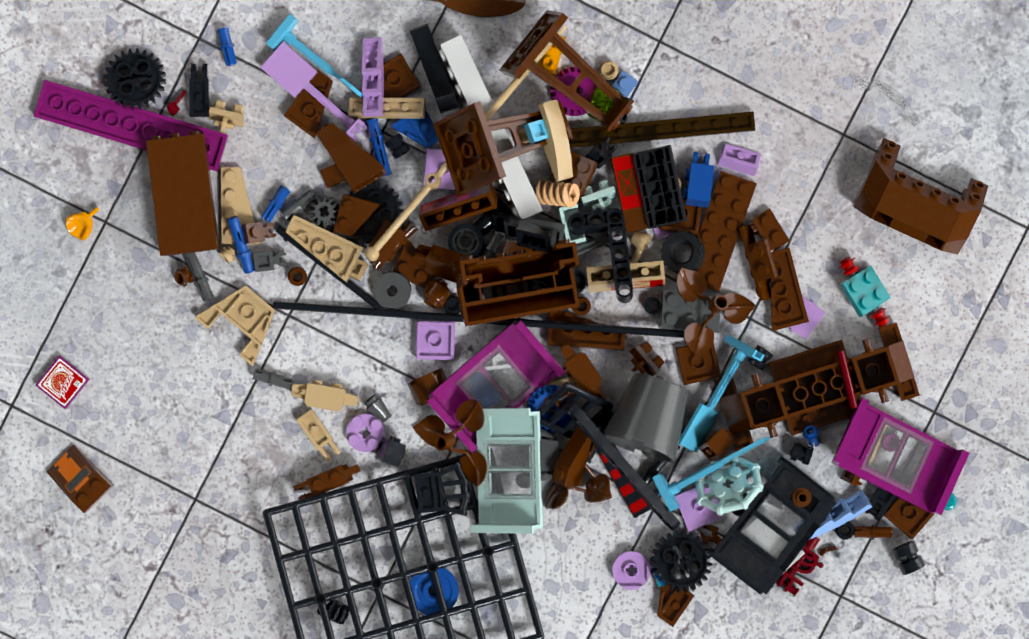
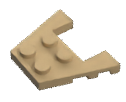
[195,286,276,366]

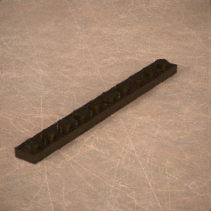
[569,111,756,148]

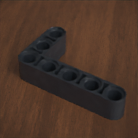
[409,24,460,118]
[568,208,633,303]

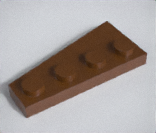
[771,248,809,332]
[548,310,625,351]

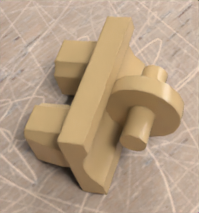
[209,100,244,133]

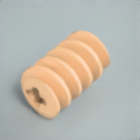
[536,180,580,208]

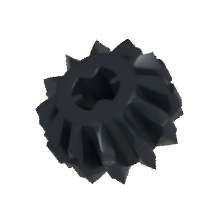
[317,599,350,624]

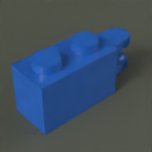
[683,152,714,208]

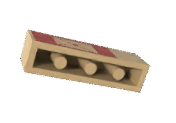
[587,261,665,293]

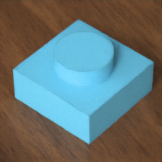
[524,119,549,144]

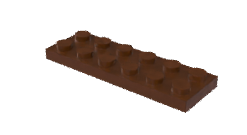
[690,171,757,292]

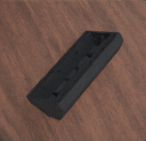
[632,145,687,229]

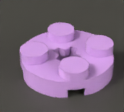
[346,414,385,452]
[612,551,651,590]

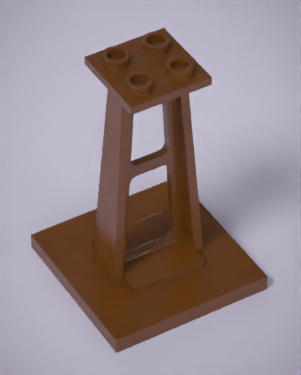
[499,10,634,131]
[433,101,573,197]

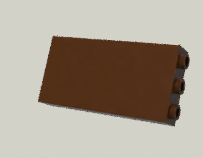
[146,131,220,256]

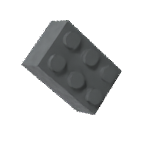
[660,290,721,333]

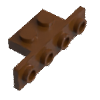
[739,225,778,301]

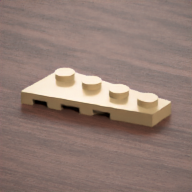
[221,167,260,244]
[286,215,363,283]

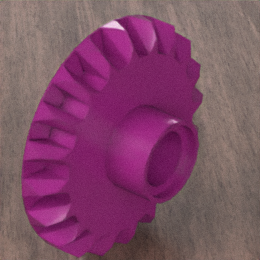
[550,66,600,116]

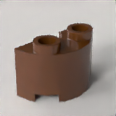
[407,368,447,406]

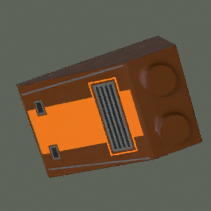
[47,445,114,513]

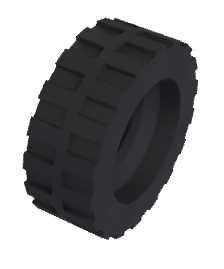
[661,231,706,274]

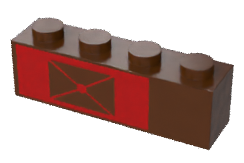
[611,153,648,233]
[418,183,498,232]

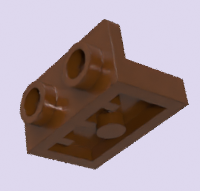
[749,208,790,252]

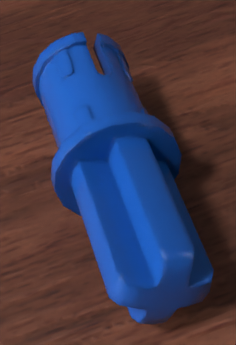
[217,27,237,66]
[261,185,291,222]

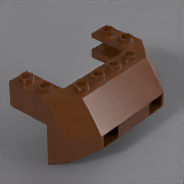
[852,138,988,255]
[455,239,580,326]

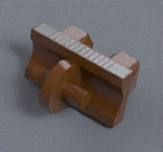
[629,341,664,376]

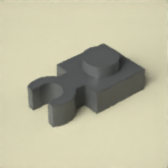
[253,251,288,272]

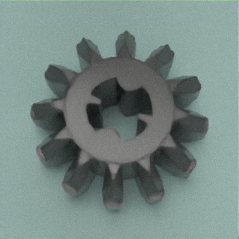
[308,195,339,228]

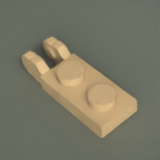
[296,408,341,462]

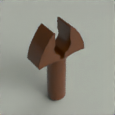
[700,525,722,545]

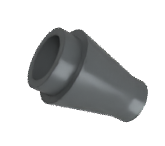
[364,394,392,423]

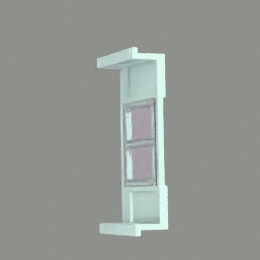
[470,408,543,534]

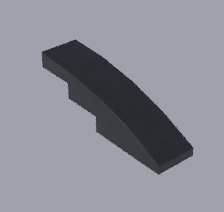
[492,211,552,253]

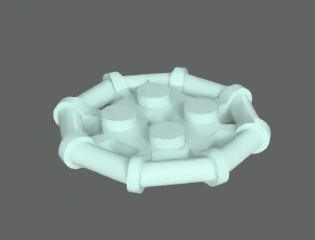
[694,456,764,515]

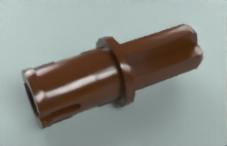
[854,524,893,540]

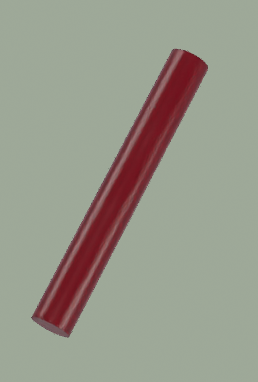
[837,351,858,409]

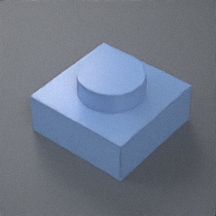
[612,71,638,97]

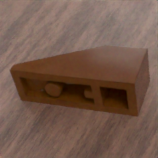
[552,426,592,487]

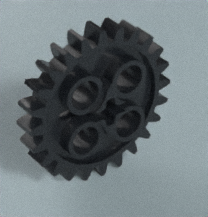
[104,48,167,110]
[349,182,404,243]
[650,530,712,593]

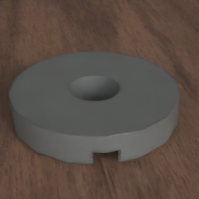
[373,271,412,309]

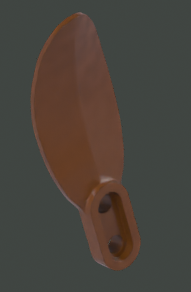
[425,0,526,17]

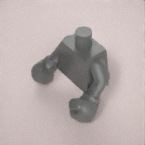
[515,429,563,488]

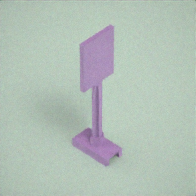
[260,42,368,142]

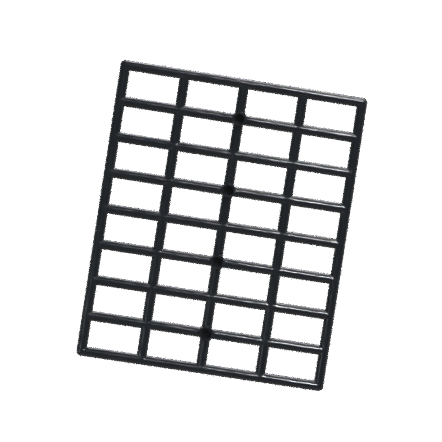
[263,448,545,639]

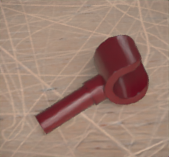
[167,90,187,116]

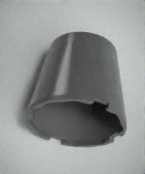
[603,373,689,463]

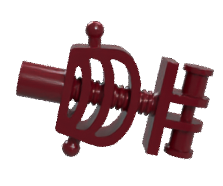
[776,537,824,597]

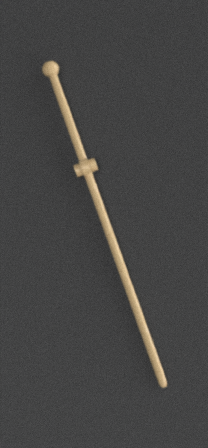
[364,24,567,261]

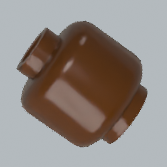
[422,279,450,309]

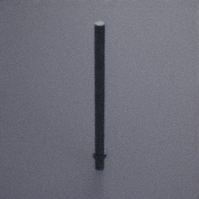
[275,226,379,308]

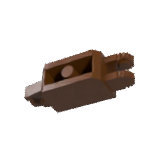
[412,244,467,283]
[561,344,606,405]
[293,464,361,500]

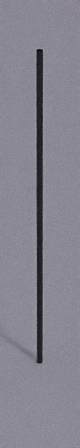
[273,301,684,338]

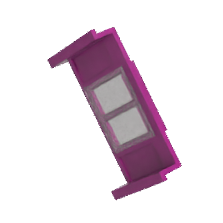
[427,320,565,453]
[831,398,970,515]

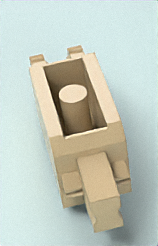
[291,380,360,412]

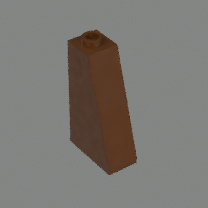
[316,123,387,194]

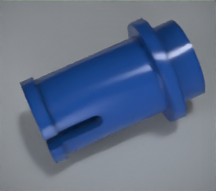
[803,425,821,447]

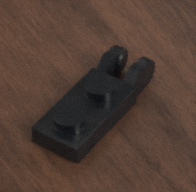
[189,64,210,117]

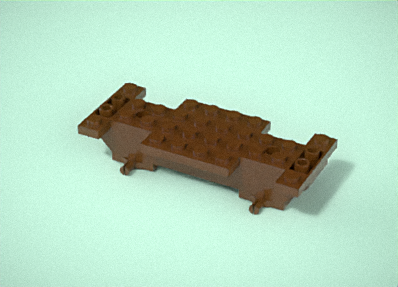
[713,322,920,452]

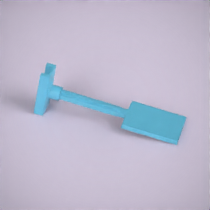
[679,334,765,453]
[652,436,771,512]

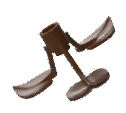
[676,268,756,356]
[413,399,487,487]
[545,442,612,509]

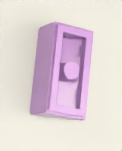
[718,143,761,176]

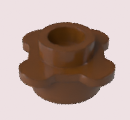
[174,265,193,287]

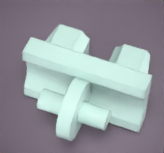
[581,180,617,210]

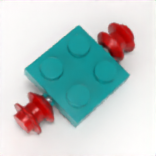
[838,256,891,327]

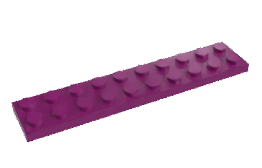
[33,80,229,172]

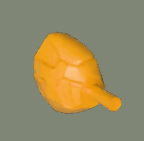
[65,206,100,241]

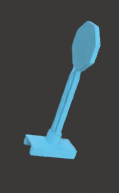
[266,14,363,99]

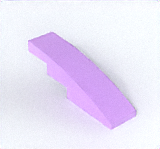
[361,37,384,117]

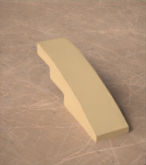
[538,99,573,182]

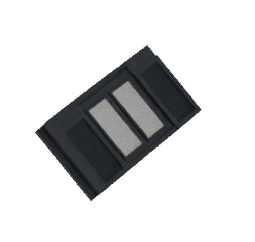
[707,456,836,595]

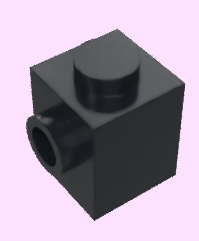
[375,435,406,467]

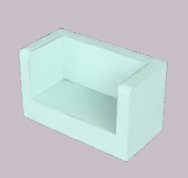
[558,204,586,244]

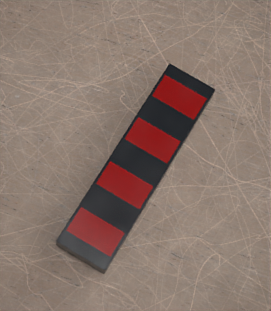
[597,443,651,518]

